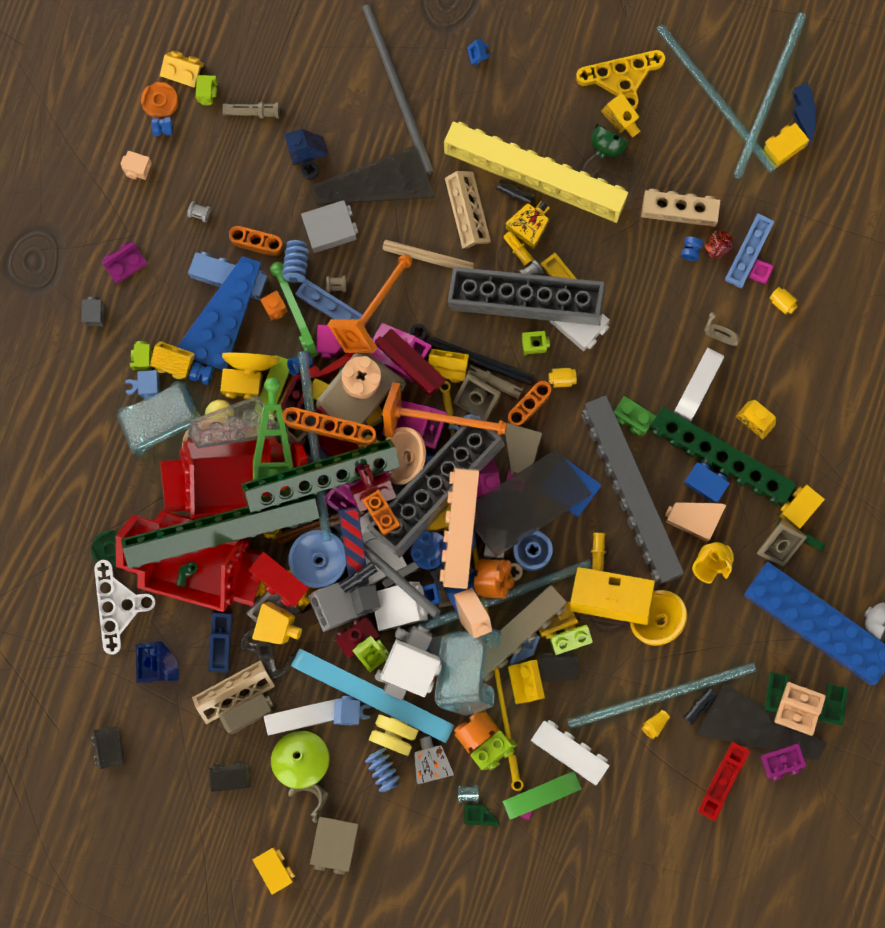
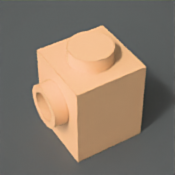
[121,151,152,180]

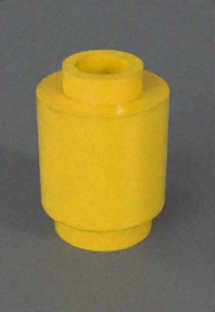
[770,287,798,315]
[548,368,577,388]

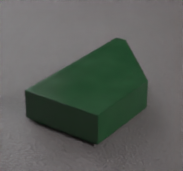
[464,804,500,826]

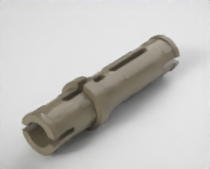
[466,365,523,399]

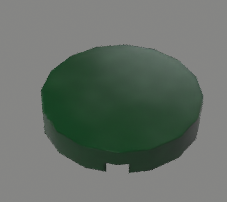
[91,530,119,569]

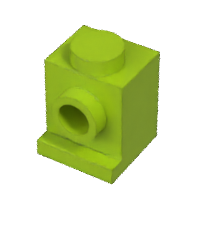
[196,75,218,105]
[522,331,550,356]
[130,341,152,370]

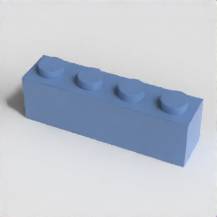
[188,252,269,301]

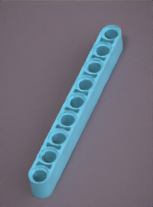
[291,649,455,743]

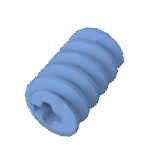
[282,240,309,283]
[365,747,402,792]

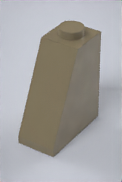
[504,423,542,481]
[219,694,274,735]

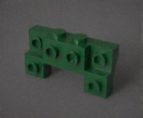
[764,672,848,726]

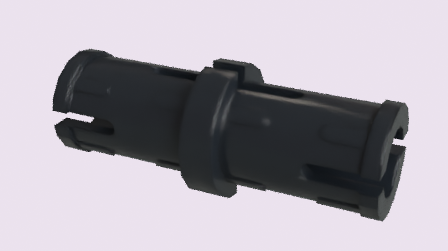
[496,179,535,205]
[339,561,378,593]
[683,688,717,725]

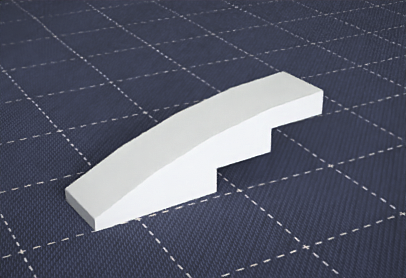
[263,698,341,736]

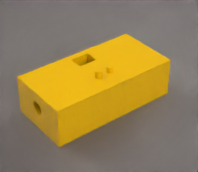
[570,567,655,625]

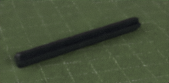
[427,336,535,385]

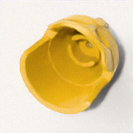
[692,542,734,584]

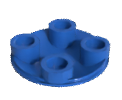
[411,531,447,570]

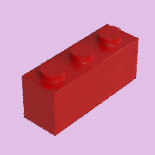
[248,552,309,608]

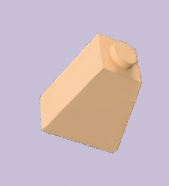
[665,502,726,542]
[454,588,492,638]

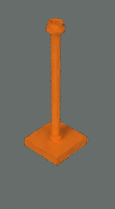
[327,254,412,353]
[383,382,507,437]

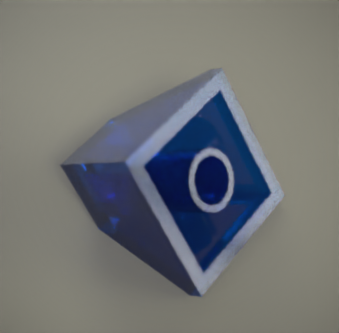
[136,641,179,683]

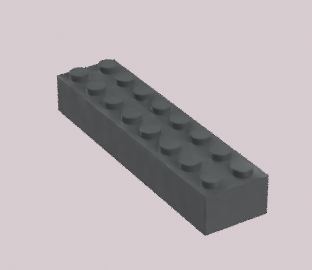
[447,267,606,326]
[368,414,505,558]

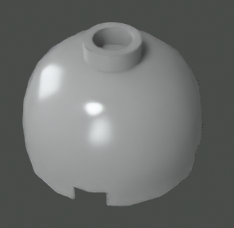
[864,602,885,642]

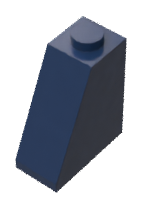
[284,129,329,165]

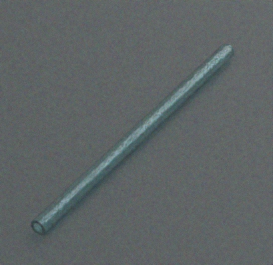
[733,13,806,179]
[656,24,777,173]
[298,351,332,542]
[408,559,592,632]
[567,663,756,729]

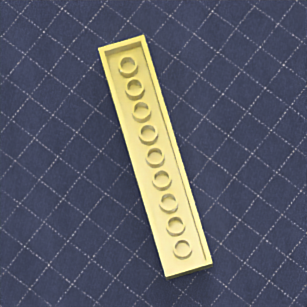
[444,122,628,223]

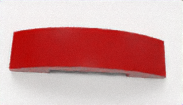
[300,353,355,382]
[697,742,750,821]

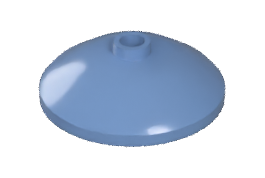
[289,530,346,588]

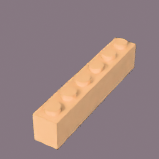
[440,467,479,589]

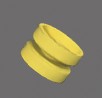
[369,714,418,756]

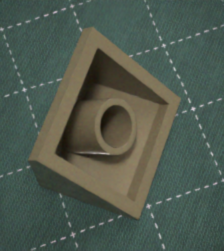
[453,373,501,421]
[757,518,807,566]

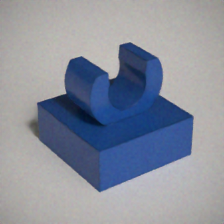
[467,39,491,65]

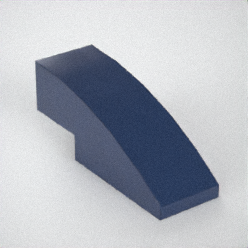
[791,83,816,146]
[208,610,233,673]

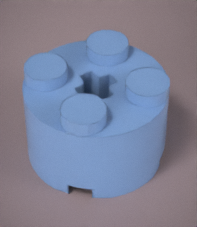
[513,530,553,571]

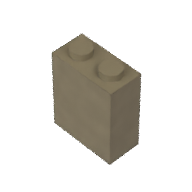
[310,816,359,875]

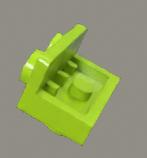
[549,625,593,655]
[352,636,390,672]
[471,731,517,771]

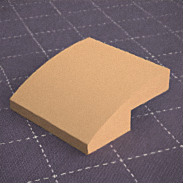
[774,682,826,736]

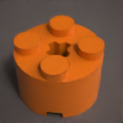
[474,559,514,599]
[454,710,500,753]

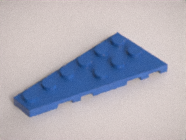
[177,256,262,370]

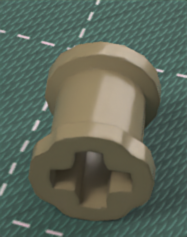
[326,275,346,293]

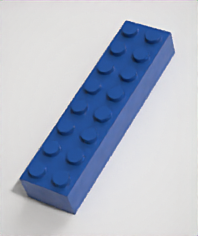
[743,562,885,686]

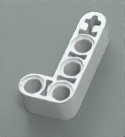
[674,348,724,422]

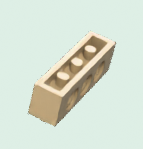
[641,189,720,227]

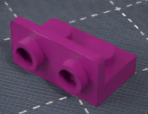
[102,242,148,285]
[760,743,806,781]

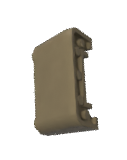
[316,353,406,438]

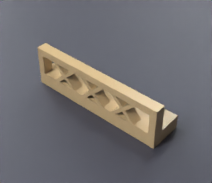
[445,171,491,249]
[192,660,275,724]

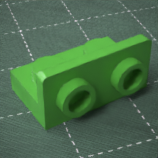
[613,396,656,436]

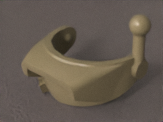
[704,312,740,346]
[288,783,329,823]

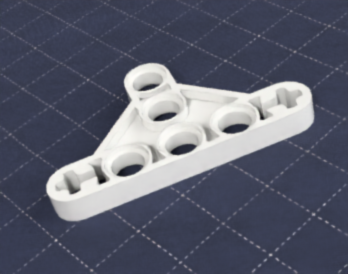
[94,560,156,654]

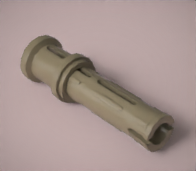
[223,102,280,119]

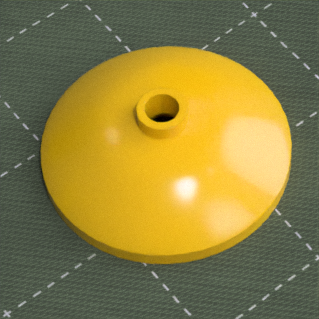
[222,353,280,375]
[630,590,687,645]

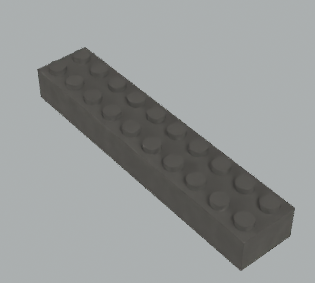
[581,395,684,586]

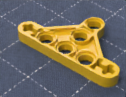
[576,50,665,110]

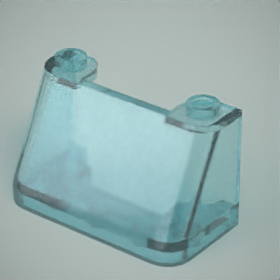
[116,381,202,458]
[435,629,501,716]

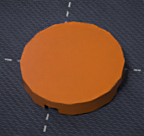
[141,82,179,119]

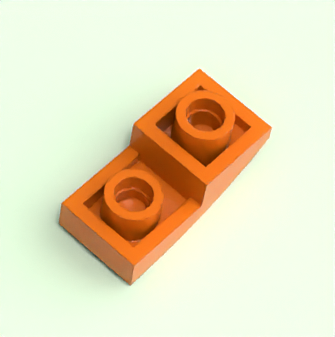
[362,490,401,535]

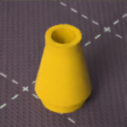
[642,710,670,739]

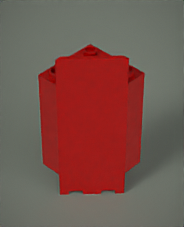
[160,436,308,519]
[116,510,269,612]

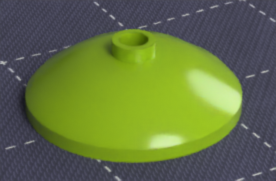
[271,731,329,789]

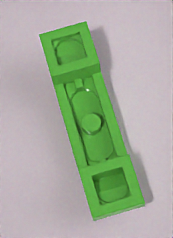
[502,771,582,820]

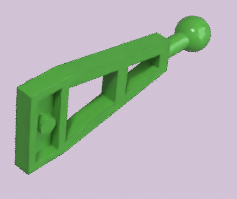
[270,262,318,358]
[253,377,293,480]

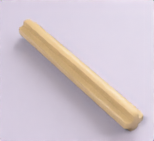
[383,240,474,269]

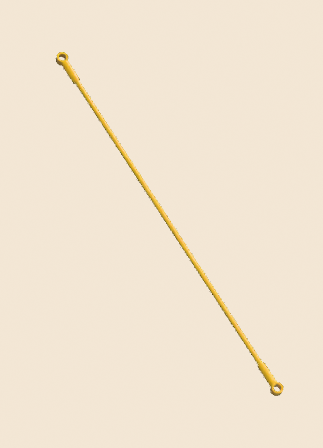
[439,381,523,791]

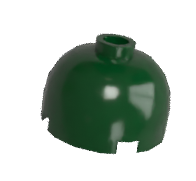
[591,124,629,159]

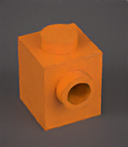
[260,291,288,321]

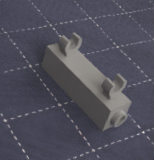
[375,625,432,700]

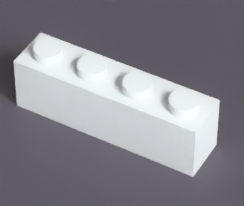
[530,720,610,785]

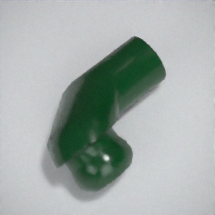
[176,562,198,587]

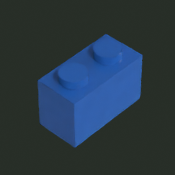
[683,462,730,504]

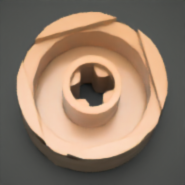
[342,356,381,399]

